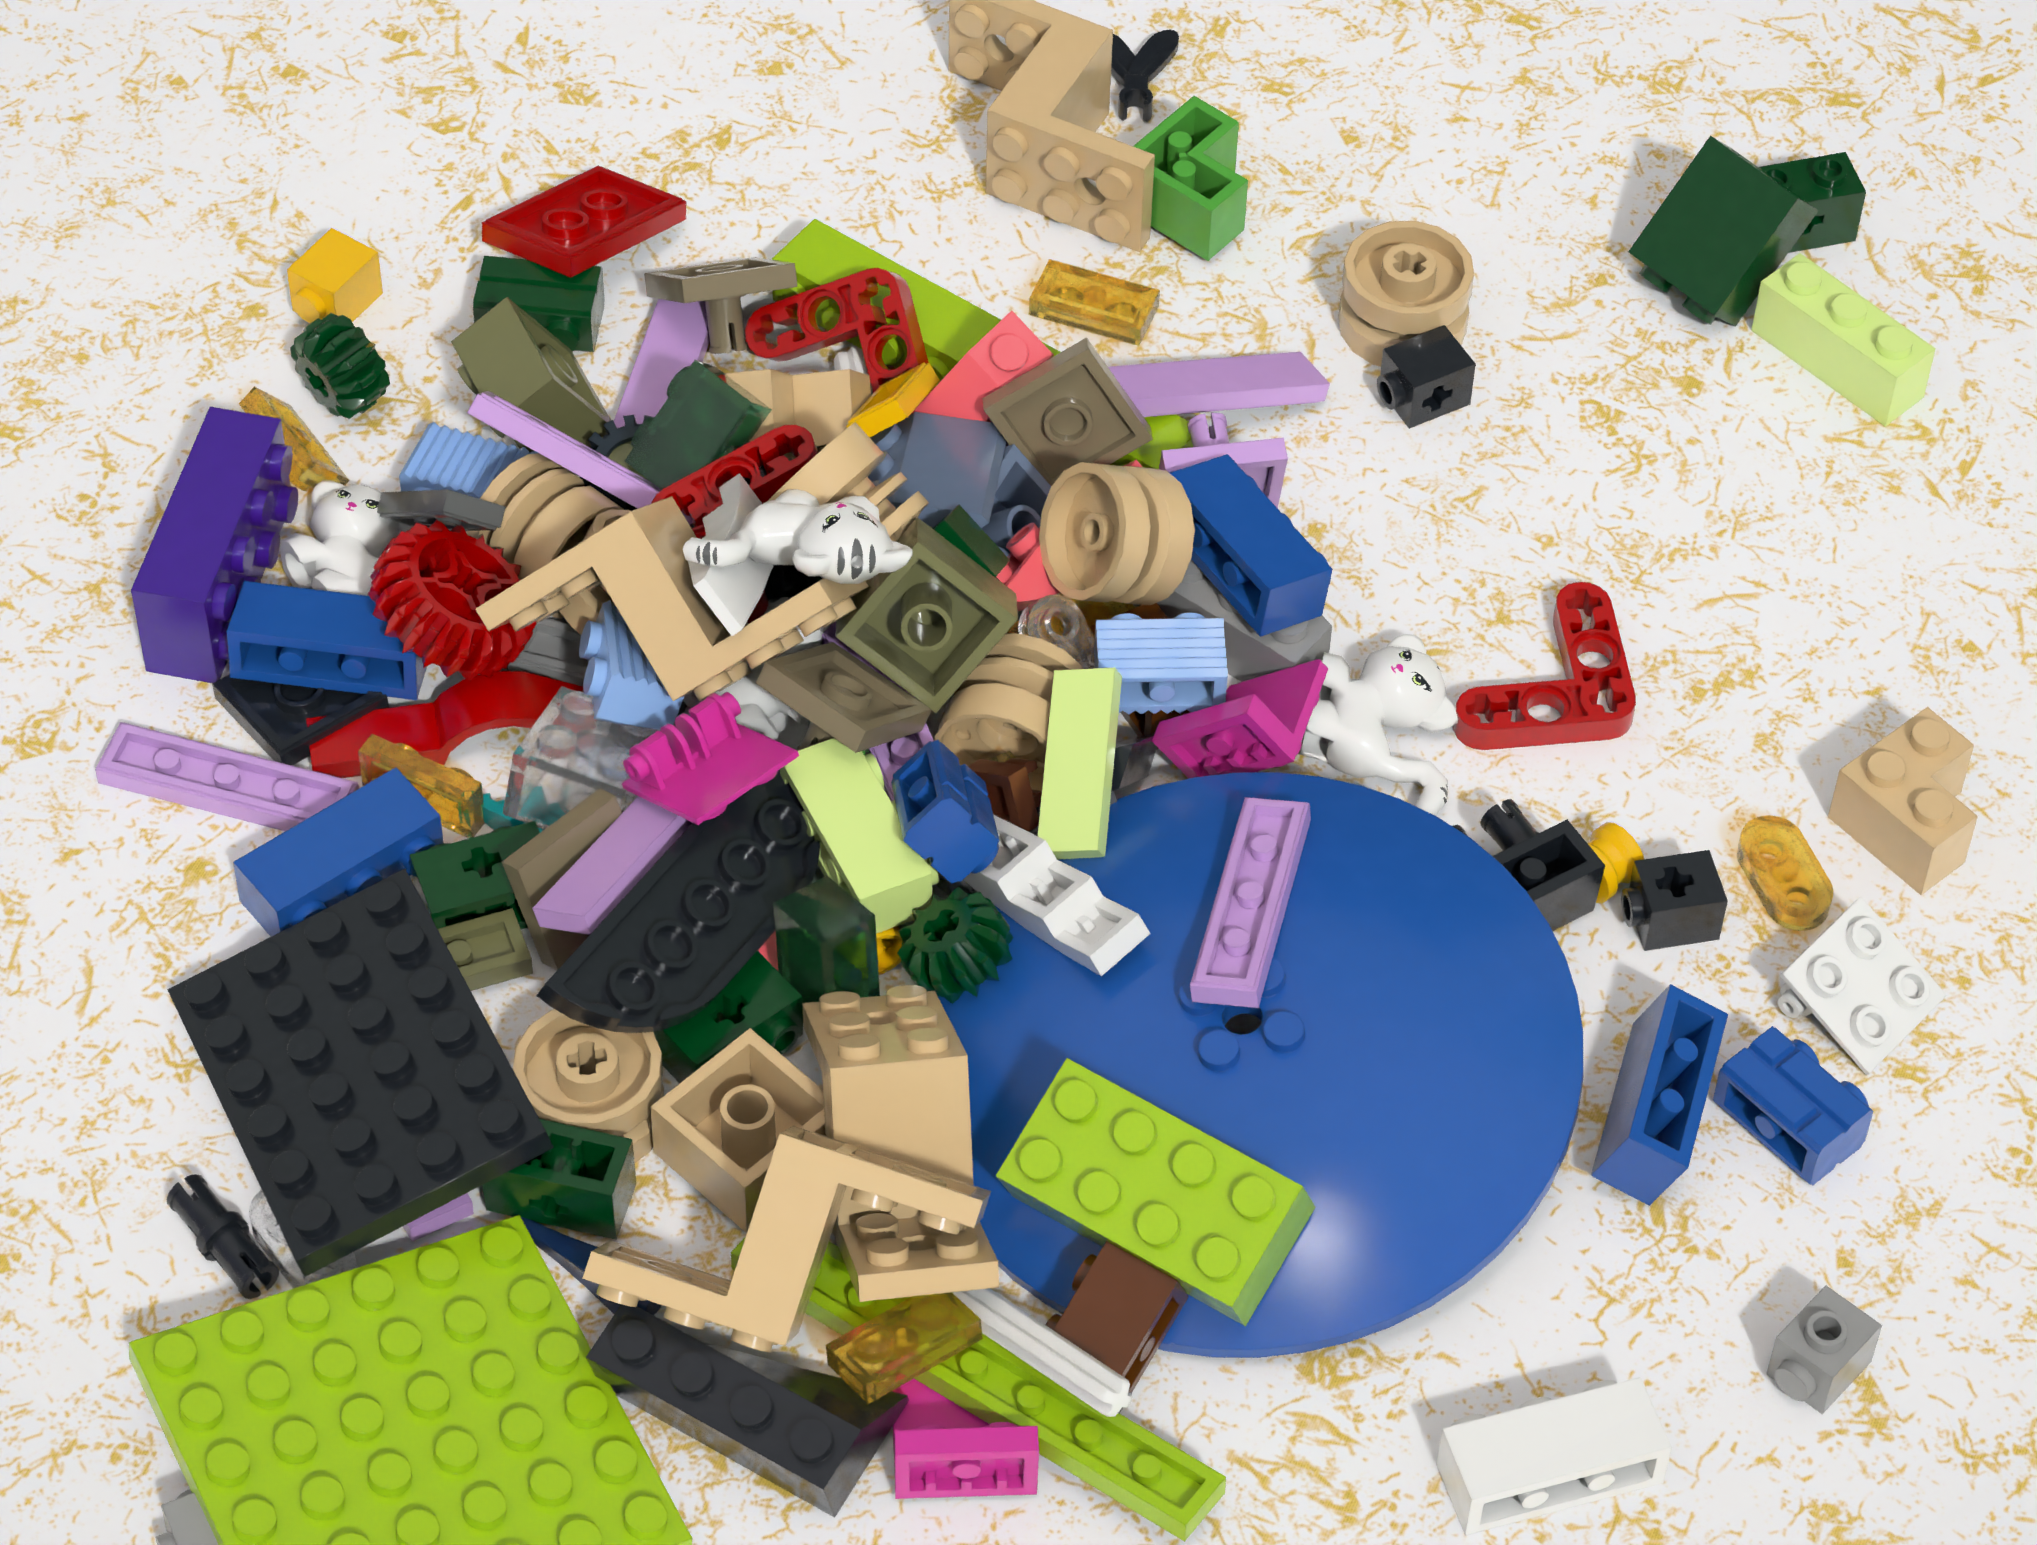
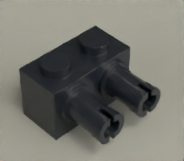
[1453,799,1605,931]

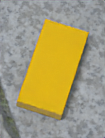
[846,362,940,437]

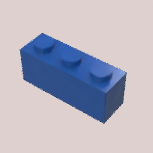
[1170,454,1333,637]
[227,581,427,700]
[233,767,444,936]
[1591,984,1728,1206]

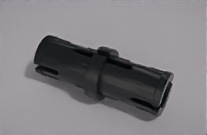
[167,1174,279,1299]

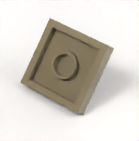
[644,257,798,354]
[982,337,1153,486]
[756,642,932,753]
[502,788,622,970]

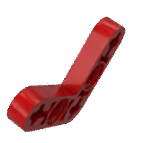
[745,268,935,424]
[651,425,818,624]
[1453,582,1636,750]

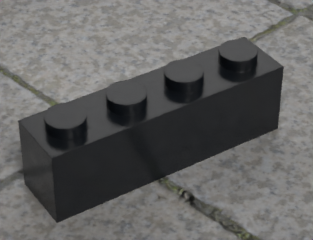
[586,1305,909,1518]

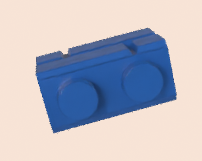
[891,740,1000,883]
[1713,1026,1873,1186]

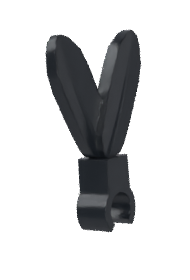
[1111,29,1179,122]

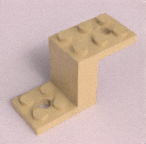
[948,0,1155,252]
[475,496,869,702]
[802,985,999,1302]
[582,1126,991,1352]

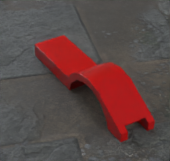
[306,671,599,778]

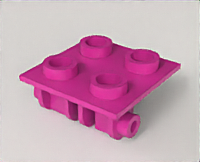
[621,692,799,825]

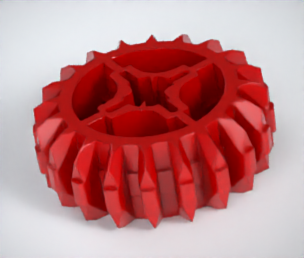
[367,520,537,681]

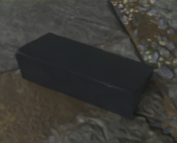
[1112,733,1157,791]

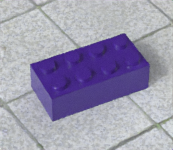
[131,407,298,683]

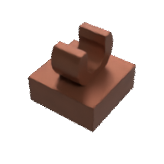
[968,758,1042,832]

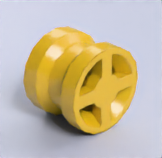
[1587,822,1644,904]

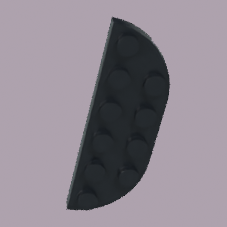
[536,770,820,1033]

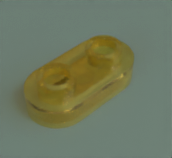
[1737,815,1833,931]

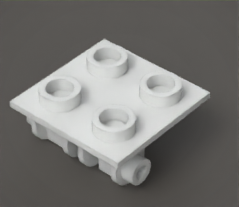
[1778,897,1947,1075]

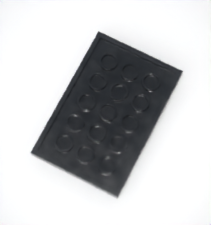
[167,869,554,1277]

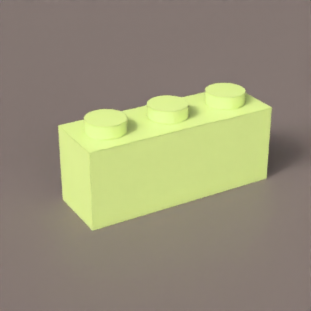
[1751,253,1936,427]
[780,738,939,939]

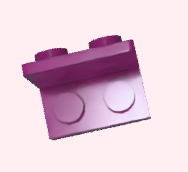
[1152,659,1328,779]
[891,1370,1039,1499]

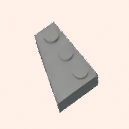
[1157,560,1332,682]

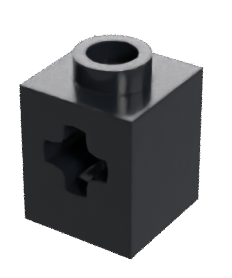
[1377,325,1476,429]
[1621,850,1728,951]

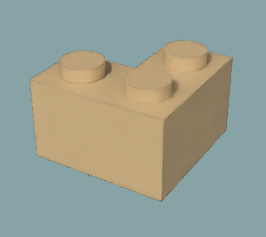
[713,369,871,459]
[1828,706,1978,895]

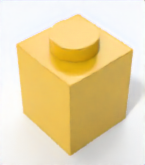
[287,228,383,323]

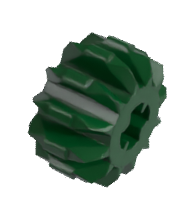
[290,313,390,419]
[897,887,1014,1004]

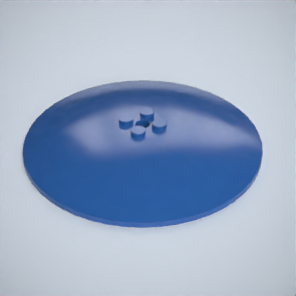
[938,772,1584,1358]

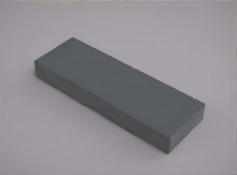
[377,490,506,531]

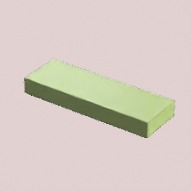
[1038,667,1122,860]

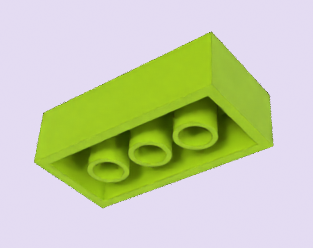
[996,1058,1316,1327]

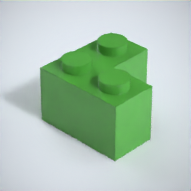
[1133,96,1248,261]

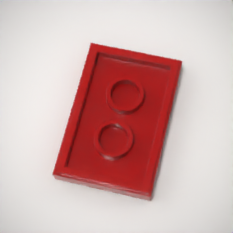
[482,165,687,278]

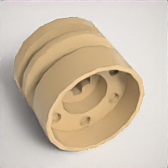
[768,422,929,579]
[467,453,624,618]
[935,633,1084,791]

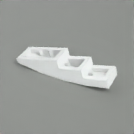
[688,473,773,636]
[963,815,1150,976]

